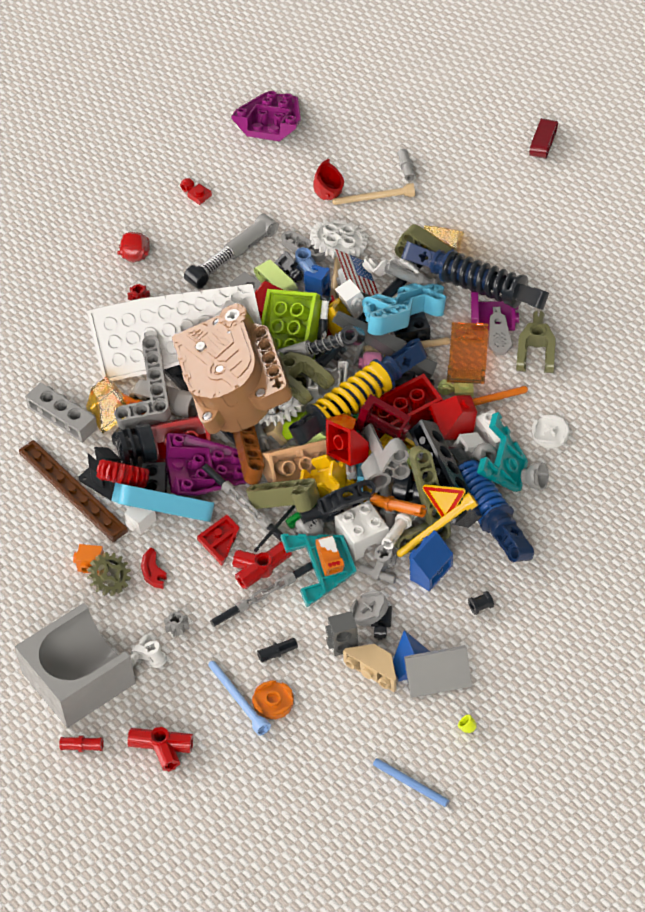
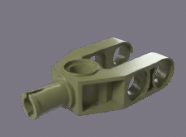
[516,311,556,373]
[279,351,335,405]

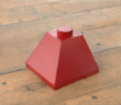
[429,395,477,440]

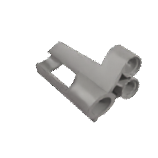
[360,423,410,493]

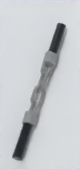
[202,463,283,542]
[210,561,314,627]

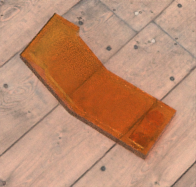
[447,322,489,384]

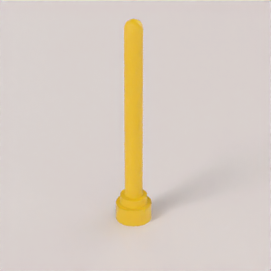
[396,493,478,557]

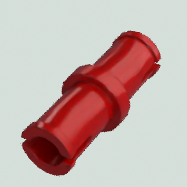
[59,735,104,752]

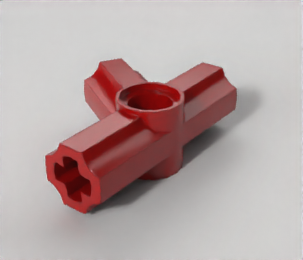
[232,542,292,589]
[127,727,194,772]

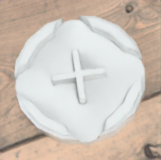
[532,415,570,448]

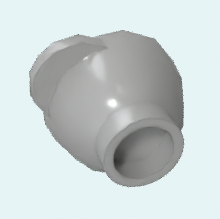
[521,462,549,490]

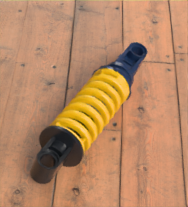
[288,339,428,446]

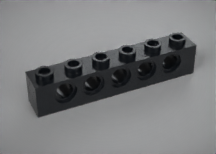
[409,419,482,528]

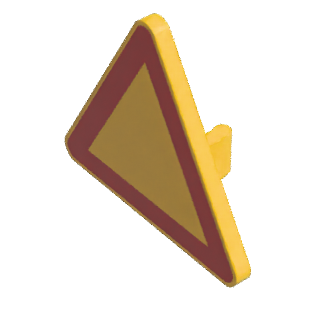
[423,484,466,518]

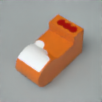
[316,535,344,577]

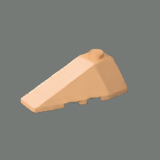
[262,439,334,483]

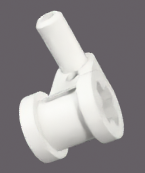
[130,634,167,668]

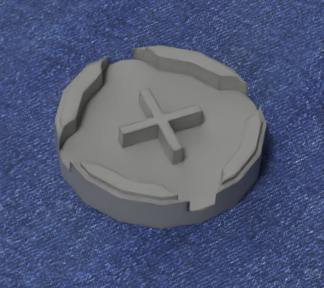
[350,591,389,626]

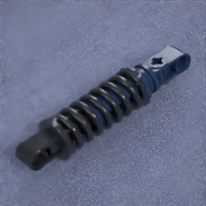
[401,241,549,310]

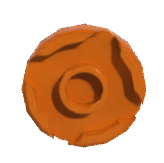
[252,680,294,720]

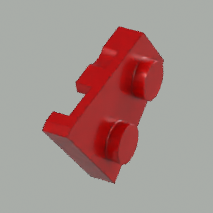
[197,515,240,566]

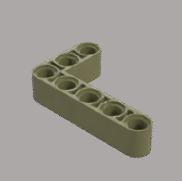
[394,446,451,553]

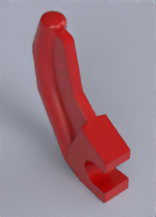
[141,548,167,589]

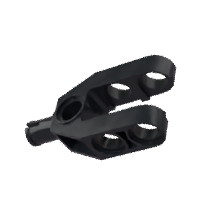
[299,480,376,524]

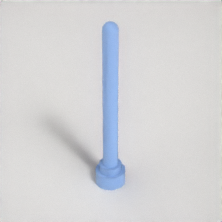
[208,661,271,736]

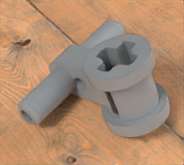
[358,544,396,584]

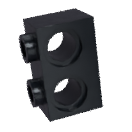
[390,312,430,343]
[142,462,167,493]

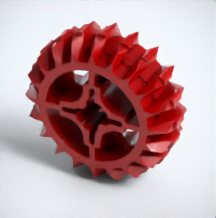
[96,460,149,488]

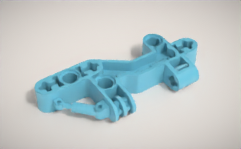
[362,283,447,335]

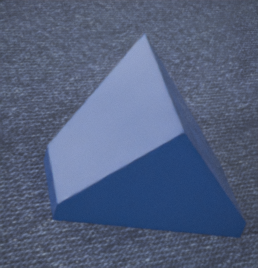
[393,630,431,682]

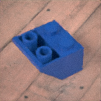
[409,531,453,592]

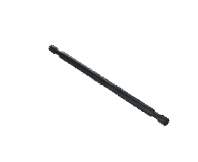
[254,505,295,552]

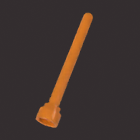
[473,386,528,406]

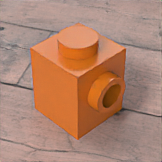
[73,544,104,573]

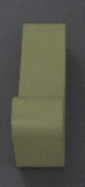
[394,224,452,260]
[246,478,320,513]

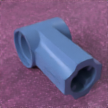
[295,247,318,273]

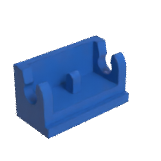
[304,265,331,296]

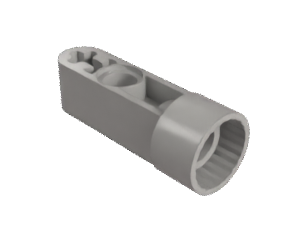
[129,380,198,418]

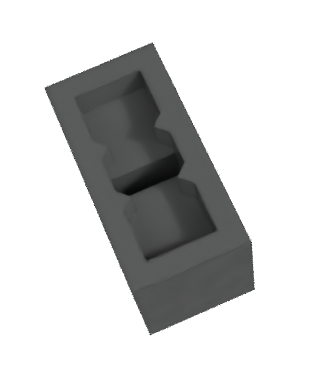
[325,611,358,656]

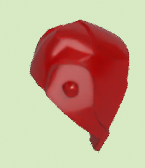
[313,159,345,200]
[117,232,150,263]

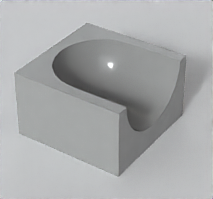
[15,603,136,728]

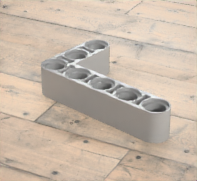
[114,335,171,430]

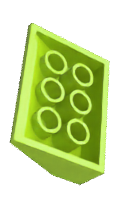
[261,289,322,360]

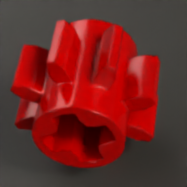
[127,284,150,300]

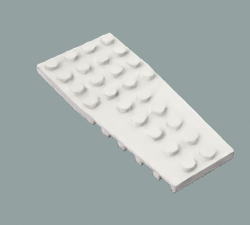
[87,284,262,383]

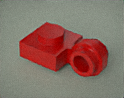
[180,178,212,205]

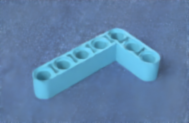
[111,483,215,522]

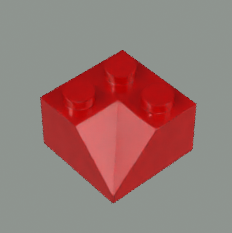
[326,414,369,466]

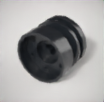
[116,423,157,466]

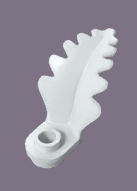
[362,257,419,277]

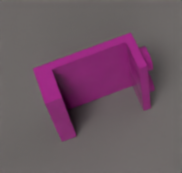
[471,292,519,331]

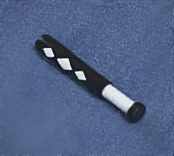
[315,296,331,360]

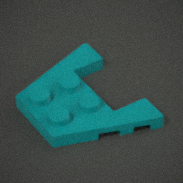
[477,412,528,492]
[280,534,357,607]

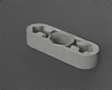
[281,231,326,262]

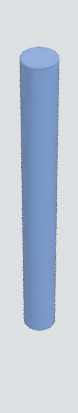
[373,758,450,807]

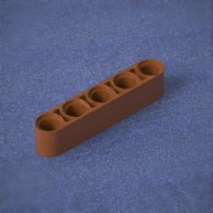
[233,425,265,485]

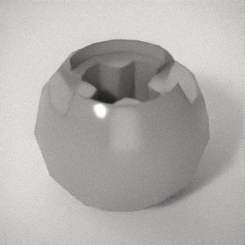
[473,443,497,464]

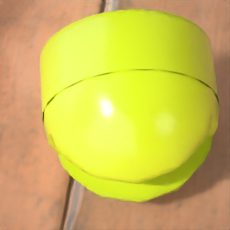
[458,715,477,733]

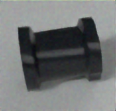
[468,591,494,615]

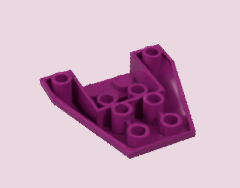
[231,91,301,141]
[165,433,247,496]

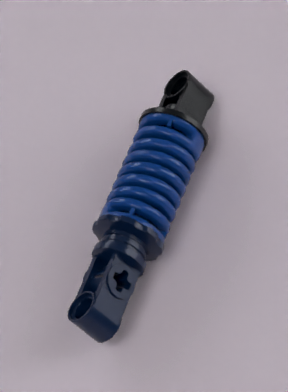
[449,446,534,562]

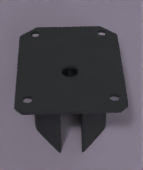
[79,447,122,501]

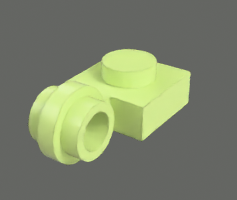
[438,378,474,397]

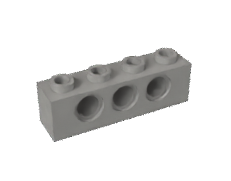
[25,382,98,443]

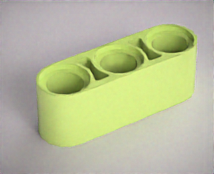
[254,260,299,291]

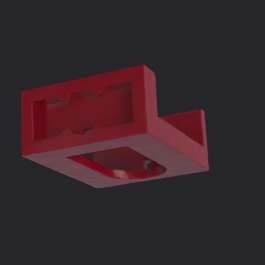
[356,394,411,442]

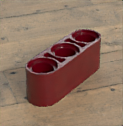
[529,118,558,159]

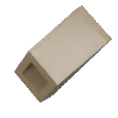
[343,644,396,692]

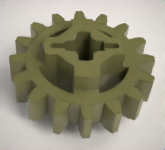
[87,552,131,596]

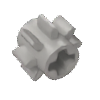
[164,611,189,637]

